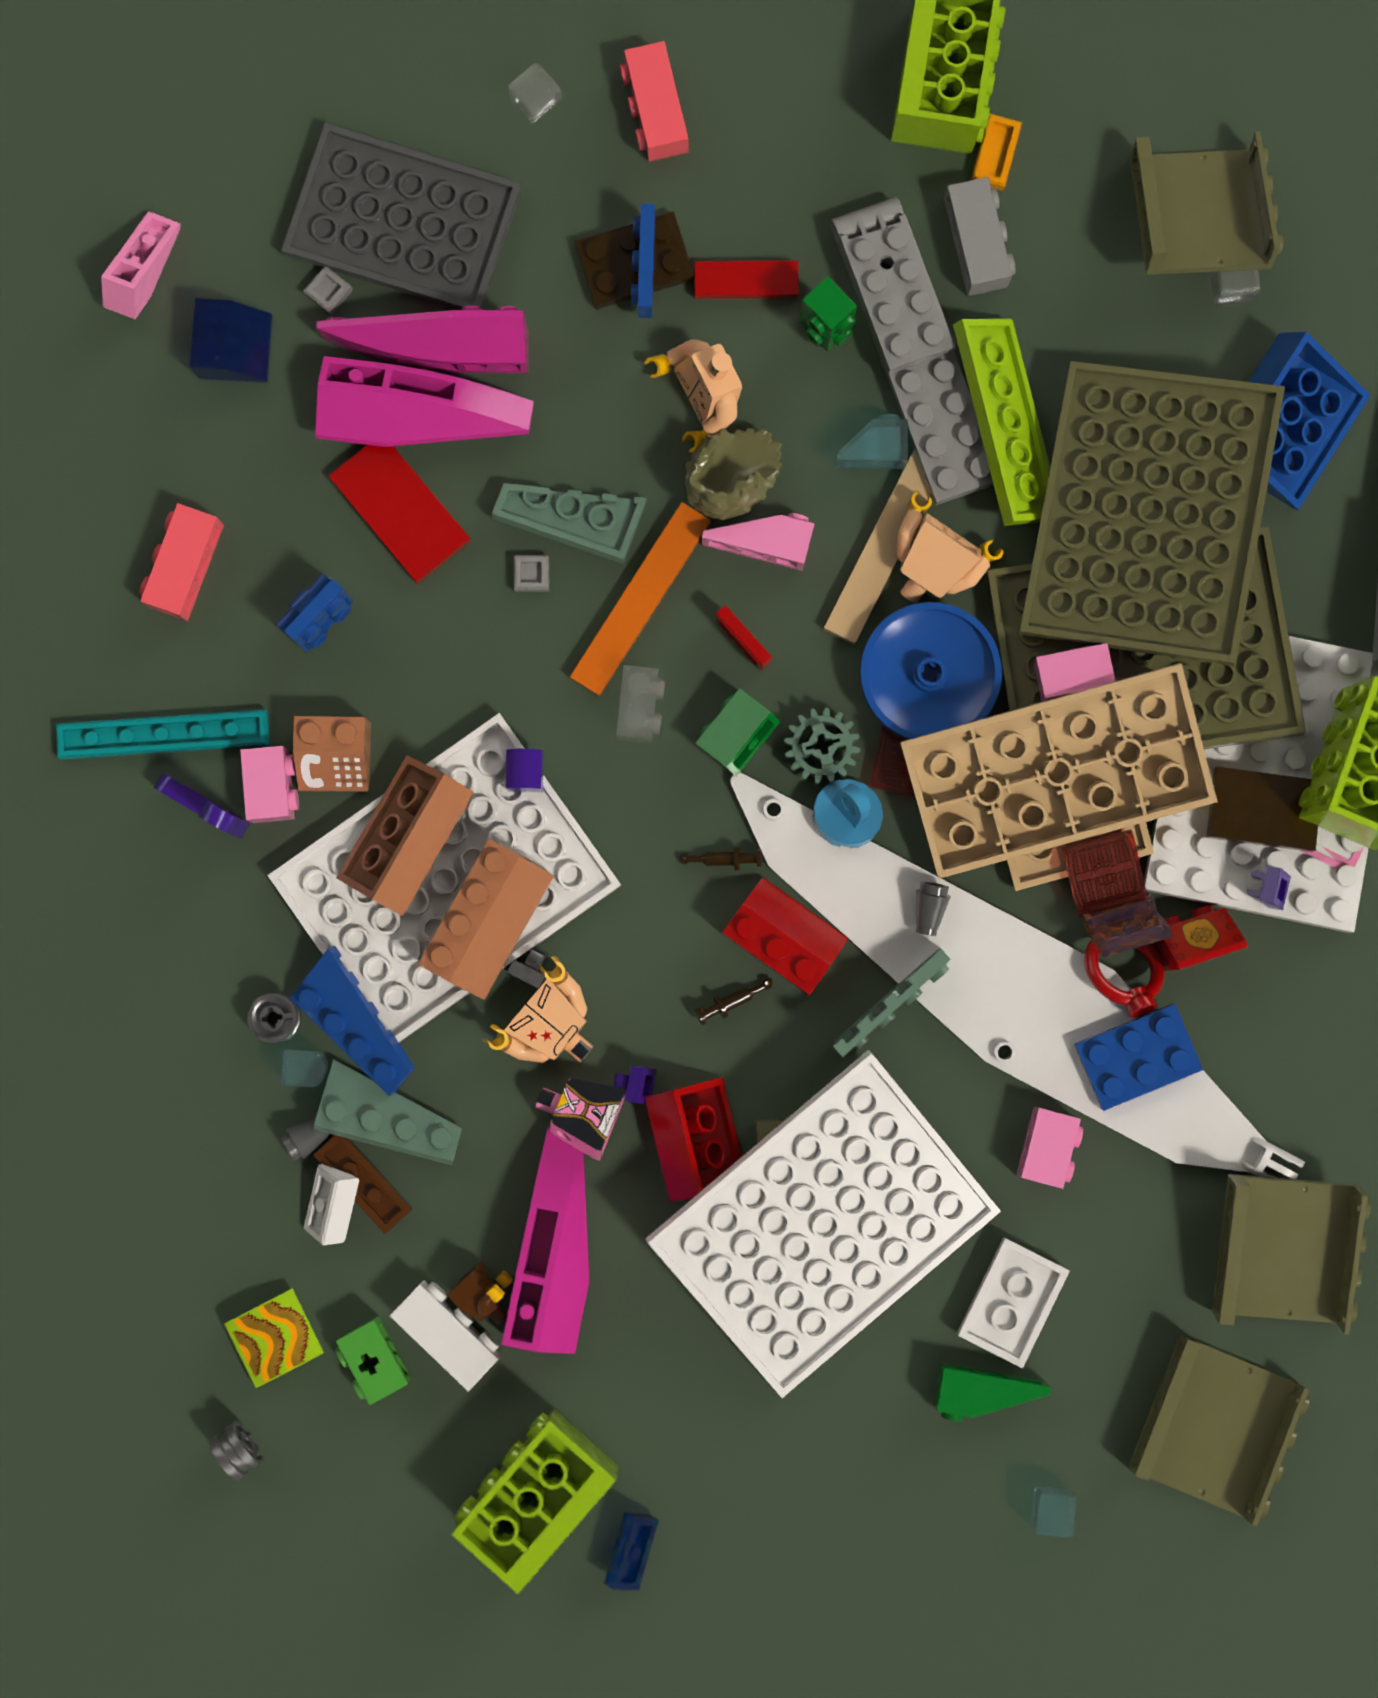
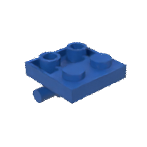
[275,573,354,653]

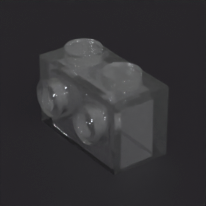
[616,665,665,744]

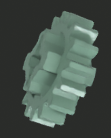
[784,708,860,785]

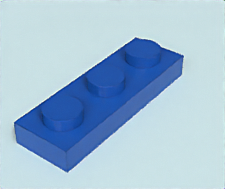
[631,204,655,318]

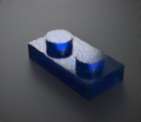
[604,1513,659,1590]

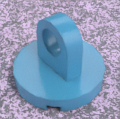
[813,779,883,848]

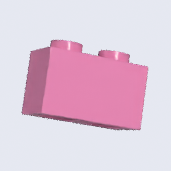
[1034,643,1116,702]
[240,746,299,823]
[1016,1107,1084,1189]

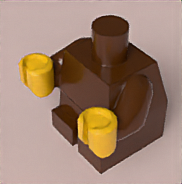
[447,1261,513,1325]

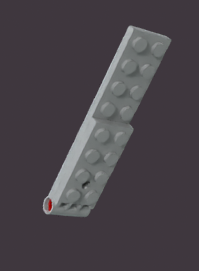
[830,197,994,506]

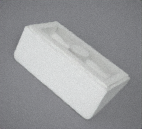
[303,1164,359,1246]

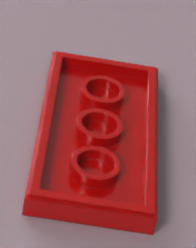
[329,445,471,584]

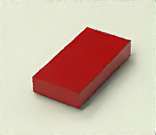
[716,605,772,670]

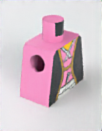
[535,1078,626,1161]

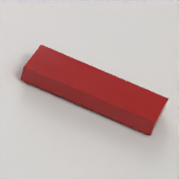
[695,260,799,299]

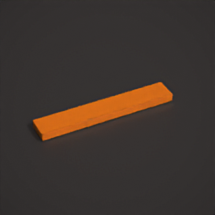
[570,502,711,697]

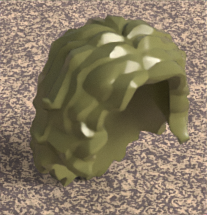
[685,428,783,520]

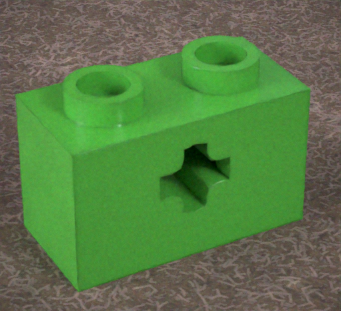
[335,1315,413,1405]

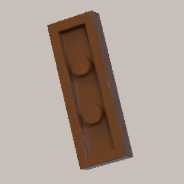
[313,1135,413,1234]

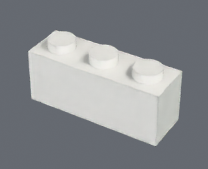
[390,1280,501,1391]

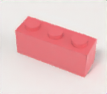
[619,41,688,161]
[140,503,224,622]

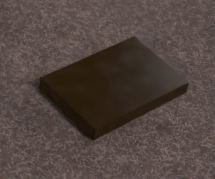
[1206,766,1318,852]

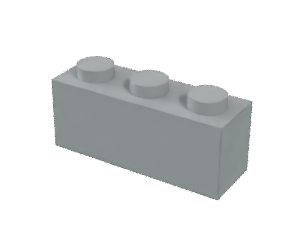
[944,177,1015,296]

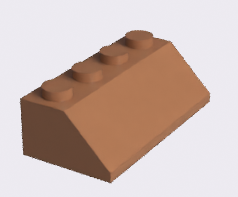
[336,755,474,916]
[418,839,554,1000]

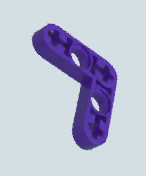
[153,773,250,838]

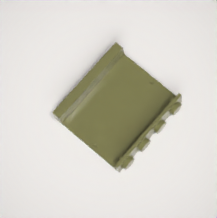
[1130,131,1283,275]
[1212,1174,1371,1335]
[1128,1334,1310,1526]

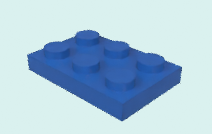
[1074,1003,1203,1111]

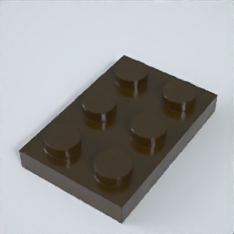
[575,211,694,310]

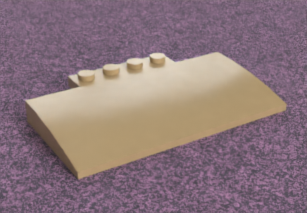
[900,663,1218,891]

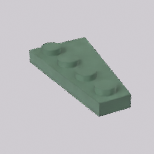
[492,483,647,564]
[833,948,951,1057]
[313,1059,462,1165]

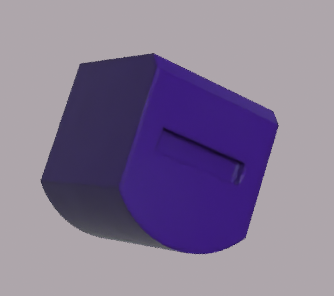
[506,749,544,792]

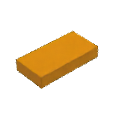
[971,114,1022,191]

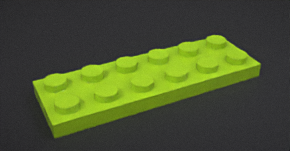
[953,319,1050,526]

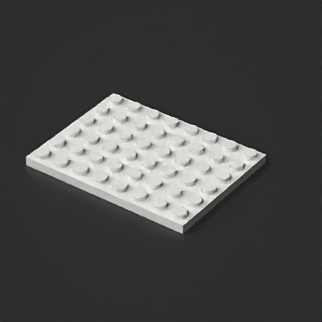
[1142,636,1373,933]
[267,713,622,1043]
[645,1050,1001,1398]

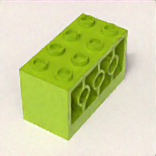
[891,0,1006,154]
[1299,676,1378,850]
[451,1408,618,1594]

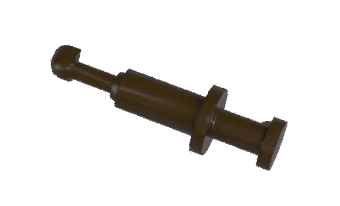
[679,847,762,870]
[694,978,773,1025]

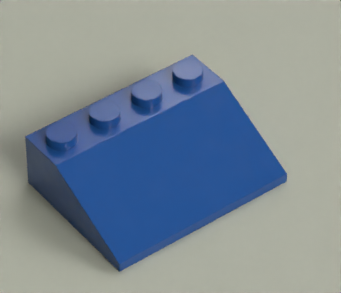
[1249,332,1371,510]

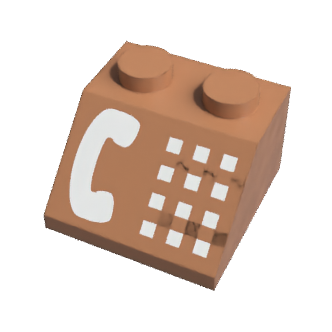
[293,716,371,792]

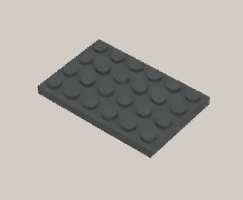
[281,123,522,310]

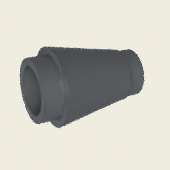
[916,882,951,936]
[280,1117,331,1161]

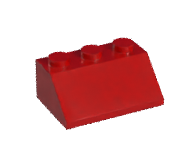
[722,877,849,996]
[644,1077,742,1202]

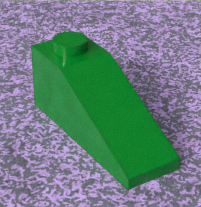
[933,1362,1052,1422]

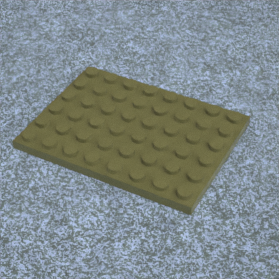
[1020,361,1285,666]
[987,527,1306,750]

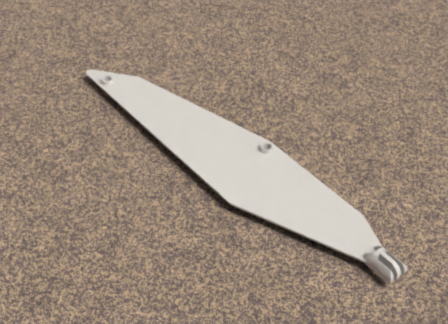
[730,773,1305,1179]

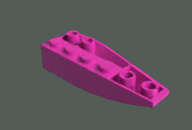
[317,306,529,373]
[315,356,534,447]
[502,1127,590,1354]

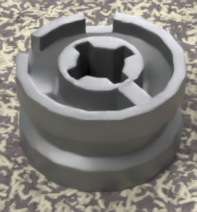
[247,993,302,1043]
[209,1421,264,1481]

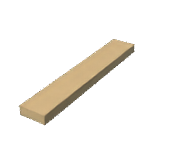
[824,449,931,645]

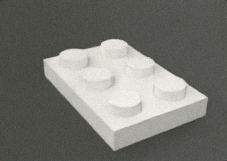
[956,1237,1070,1369]

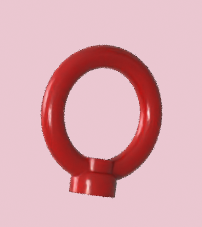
[1084,932,1165,1018]

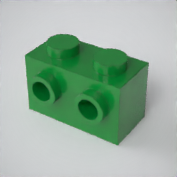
[799,276,857,351]
[696,688,780,777]

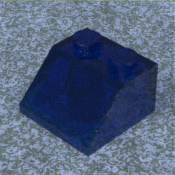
[190,298,273,383]

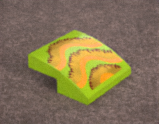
[224,1288,324,1389]

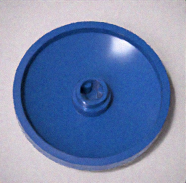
[859,602,1002,740]

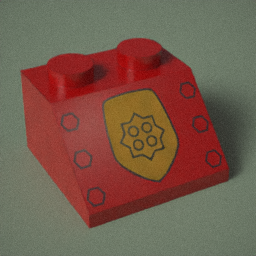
[1153,904,1248,971]

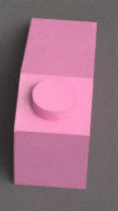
[101,211,180,319]
[702,513,815,571]

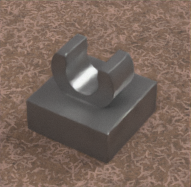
[507,949,546,989]

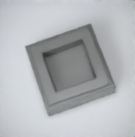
[303,266,353,316]
[514,555,549,592]

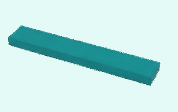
[56,710,270,760]

